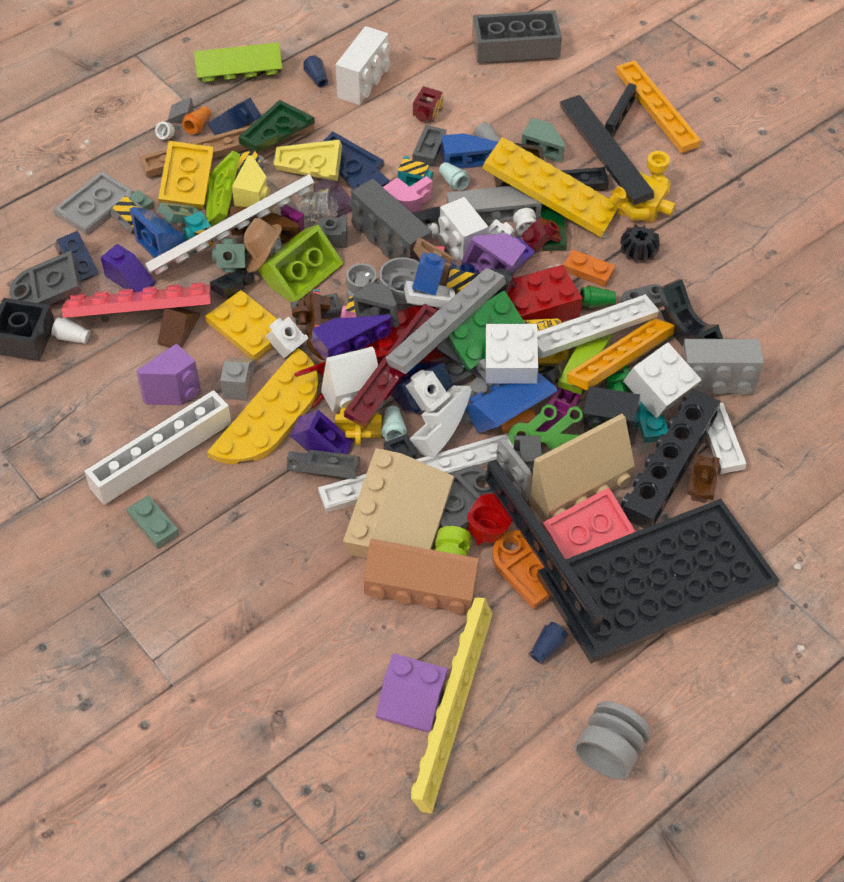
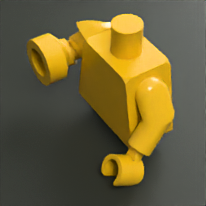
[610,151,676,223]

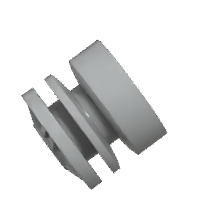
[378,257,419,311]
[574,701,652,780]

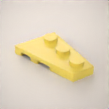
[274,140,342,181]

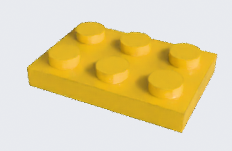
[158,141,214,209]
[205,290,287,361]

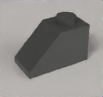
[353,282,399,328]

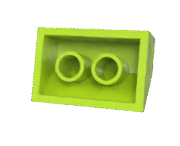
[258,225,344,302]

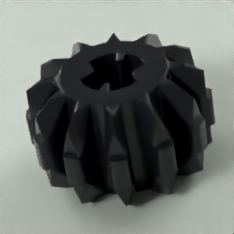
[620,224,660,263]

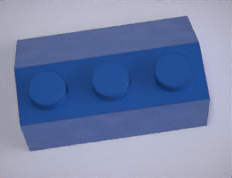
[465,373,558,433]

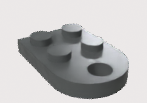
[10,251,82,305]
[439,467,493,529]

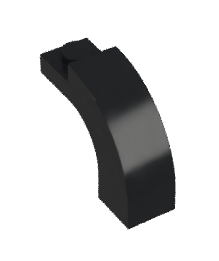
[658,279,723,347]

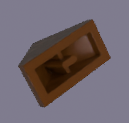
[158,307,200,348]

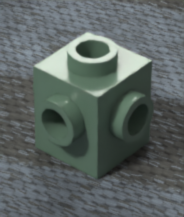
[212,239,247,272]

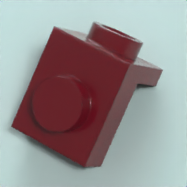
[522,217,562,254]

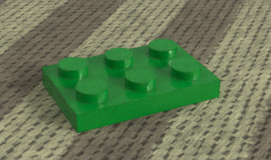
[446,290,525,371]

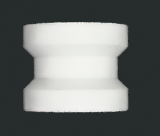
[513,208,536,237]

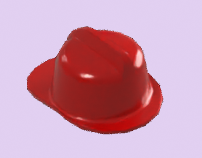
[467,493,512,546]

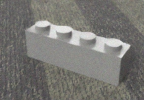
[446,186,542,224]

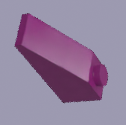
[536,387,585,433]

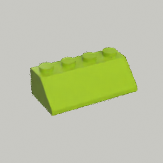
[194,42,282,82]

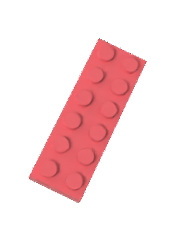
[62,282,212,318]

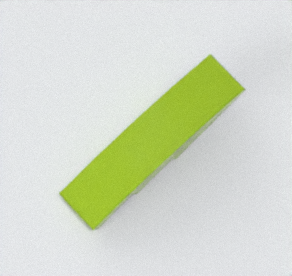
[558,333,613,395]

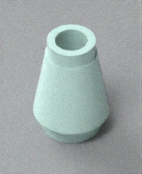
[439,162,470,191]
[381,406,407,441]

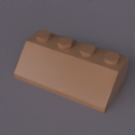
[364,539,479,614]

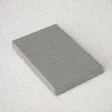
[53,171,134,235]

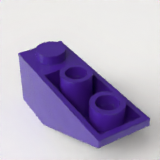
[312,315,392,361]

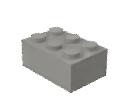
[681,339,764,395]

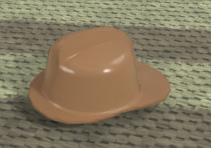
[243,218,282,272]

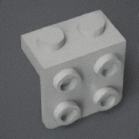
[496,437,532,503]

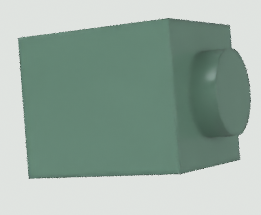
[521,118,565,163]

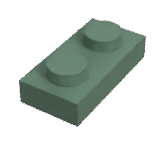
[157,202,207,225]
[126,495,179,549]

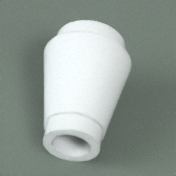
[51,317,90,344]

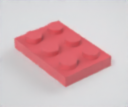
[541,487,636,559]

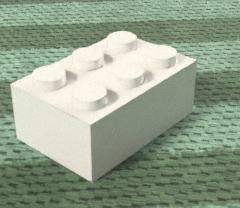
[336,26,391,105]

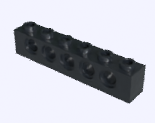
[621,389,721,528]

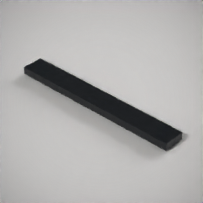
[560,94,654,206]
[485,460,604,635]

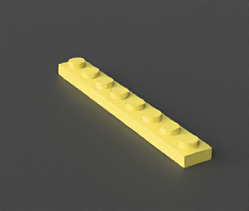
[411,598,493,814]

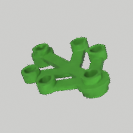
[509,404,583,455]

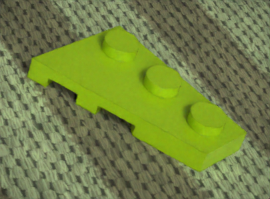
[206,151,240,227]

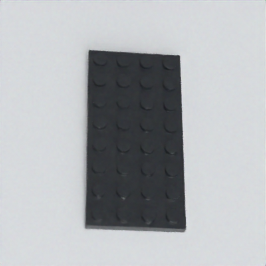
[537,499,780,664]

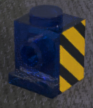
[446,259,481,290]

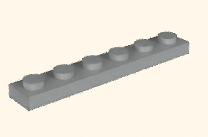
[386,268,506,374]

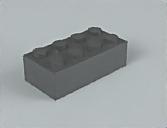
[472,10,562,63]
[351,179,432,262]

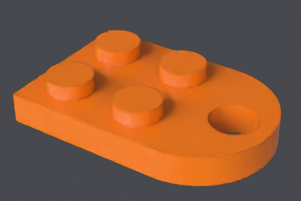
[492,530,550,610]

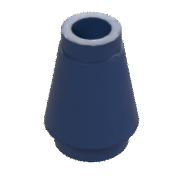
[303,55,329,88]
[529,622,568,664]

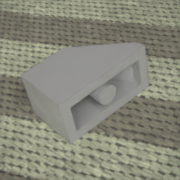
[220,357,256,401]

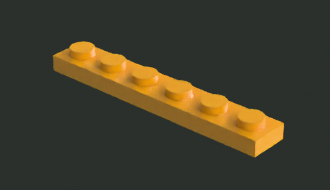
[616,60,701,153]
[567,318,675,390]

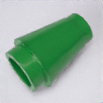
[580,285,616,309]

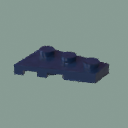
[322,131,385,190]

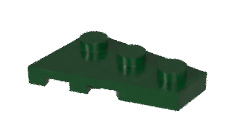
[238,100,315,153]

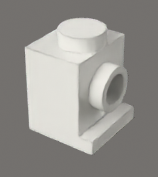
[265,317,309,358]
[406,370,451,411]

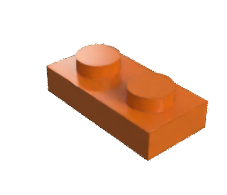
[563,250,616,287]

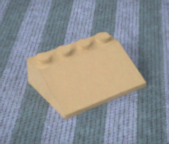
[529,414,635,522]
[343,448,455,559]

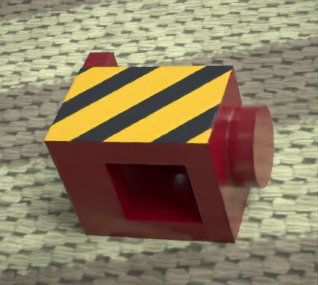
[413,86,443,121]

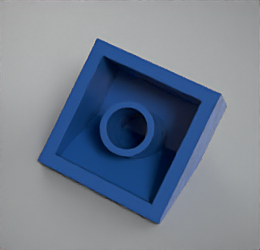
[130,207,186,258]

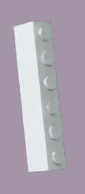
[84,390,231,505]

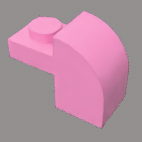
[383,176,432,213]

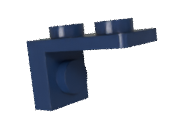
[208,97,262,136]
[55,231,98,281]

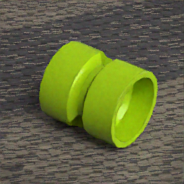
[435,526,472,556]

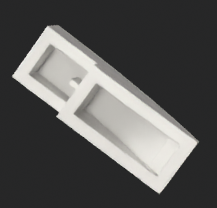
[410,385,472,456]

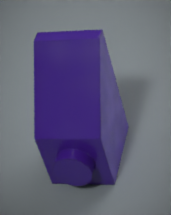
[100,244,155,292]
[290,410,353,454]

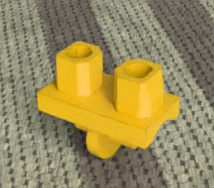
[335,408,382,445]

